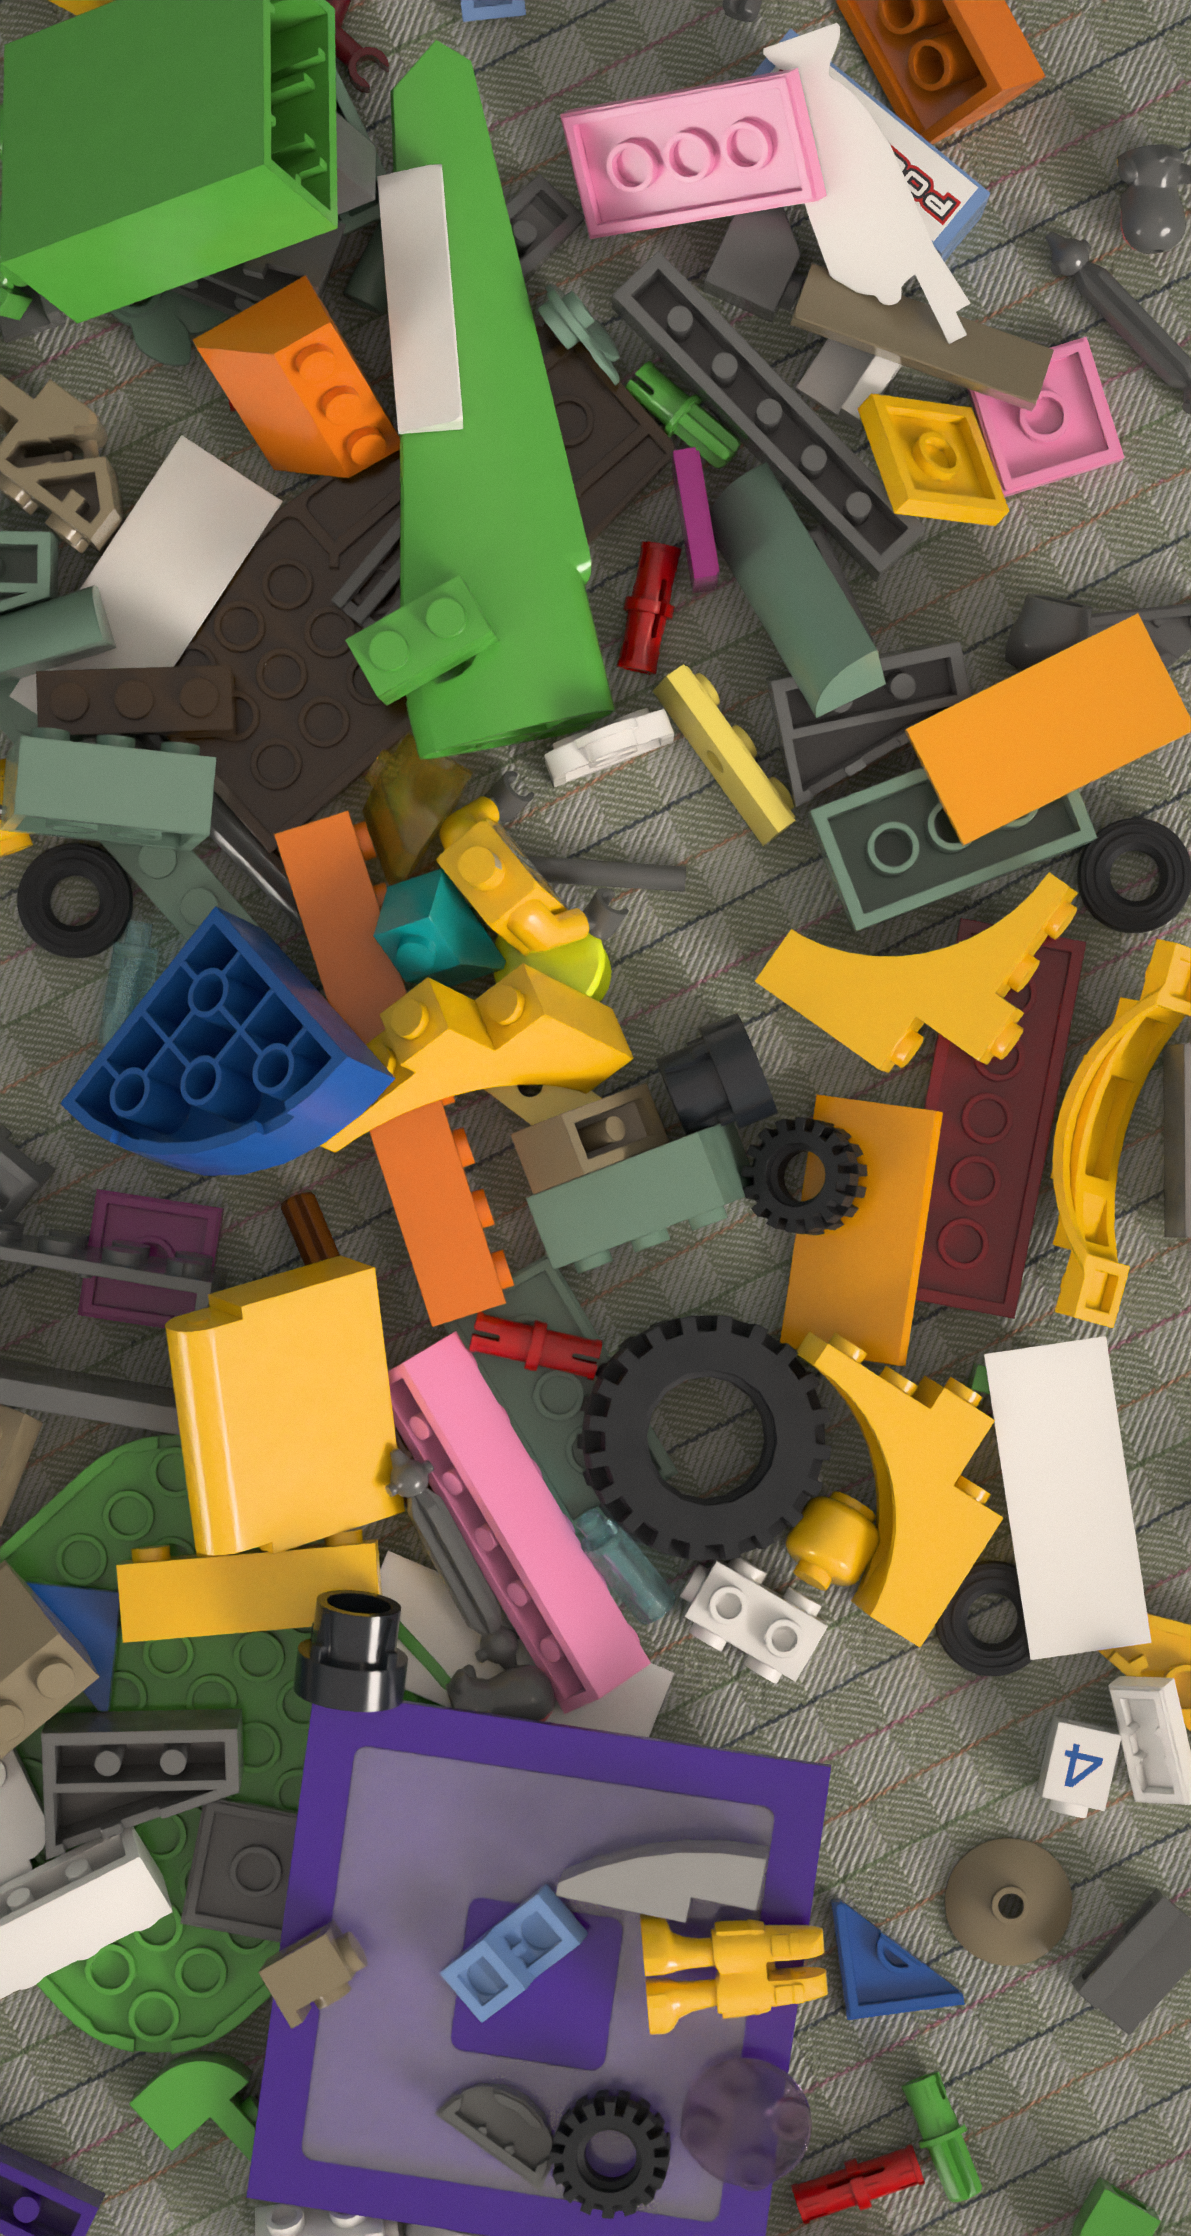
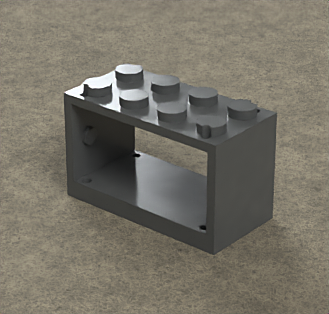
[0,1220,228,1435]

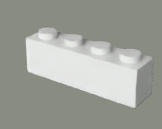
[0,1826,173,1999]

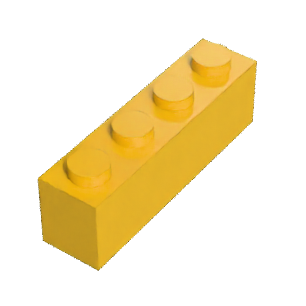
[116,1529,382,1643]

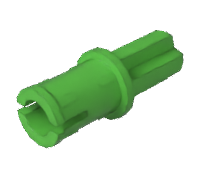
[625,361,741,469]
[901,2071,982,2202]

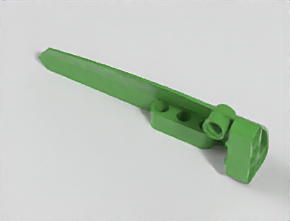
[390,40,615,760]

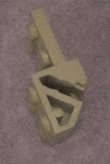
[0,374,125,555]

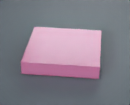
[967,336,1124,497]

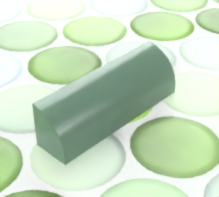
[710,462,886,718]
[0,585,116,685]

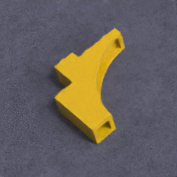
[755,872,1078,1074]
[320,963,634,1153]
[797,1332,1003,1647]

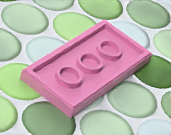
[560,68,827,239]

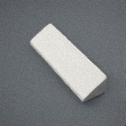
[377,164,463,434]

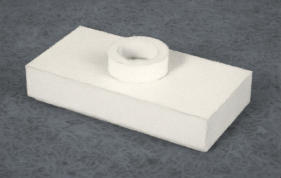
[1108,1676,1191,1805]

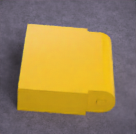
[165,1255,405,1555]

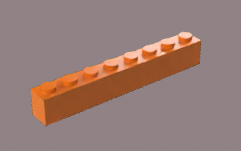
[274,811,514,1327]

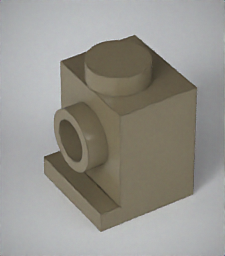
[258,1920,368,2029]

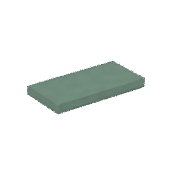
[443,1254,678,1533]

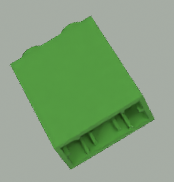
[0,0,338,324]

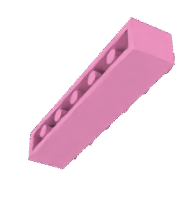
[388,1331,651,1714]

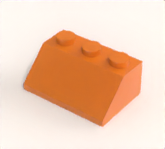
[835,0,1046,145]
[193,275,400,478]

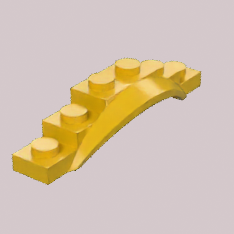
[1050,939,1191,1328]

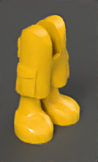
[640,1913,828,2035]

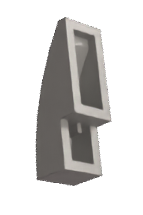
[556,1840,769,1923]

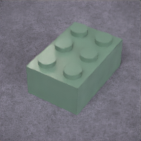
[0,728,216,851]

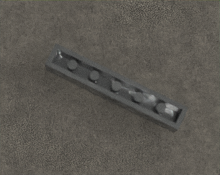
[612,250,927,582]

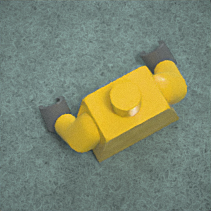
[436,771,629,956]

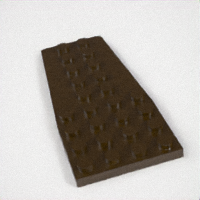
[167,315,675,854]

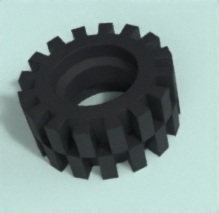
[742,1117,868,1235]
[550,2089,671,2219]

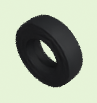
[1077,818,1191,933]
[17,843,133,958]
[935,1560,1033,1676]

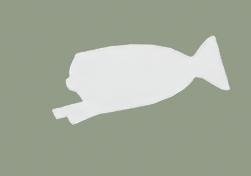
[763,23,970,344]

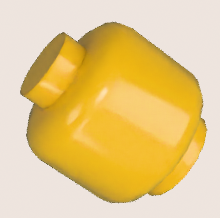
[785,1491,880,1591]

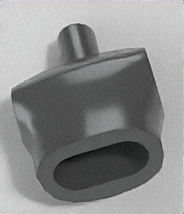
[1005,593,1093,670]

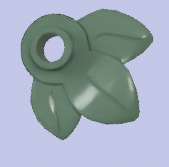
[537,283,620,385]
[110,290,230,366]

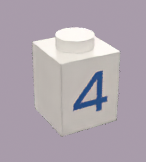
[1037,1715,1122,1818]

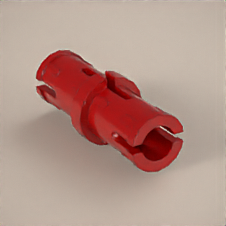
[616,541,682,675]
[468,1312,603,1381]
[791,2144,925,2225]

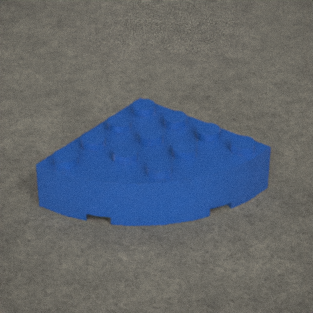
[60,906,396,1176]

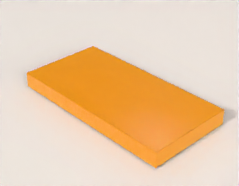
[905,613,1191,846]
[780,1094,943,1366]

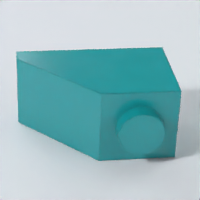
[373,868,506,987]

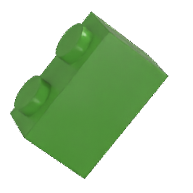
[345,574,499,706]

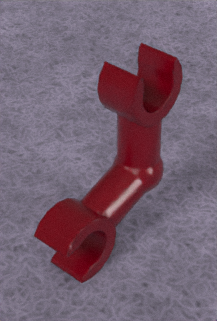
[326,0,389,93]

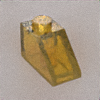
[362,733,473,886]

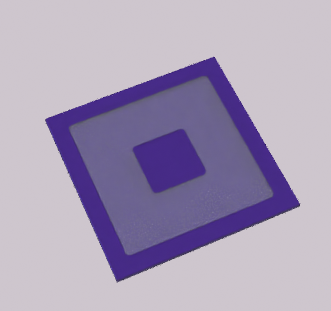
[246,1700,832,2236]

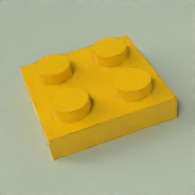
[858,393,1009,526]

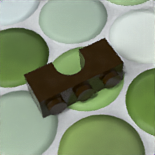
[36,665,236,742]

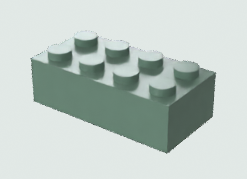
[807,767,1097,934]

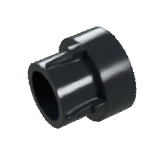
[656,1013,778,1136]
[293,1590,408,1712]

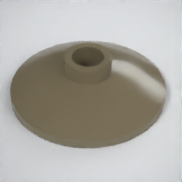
[944,1837,1072,1966]

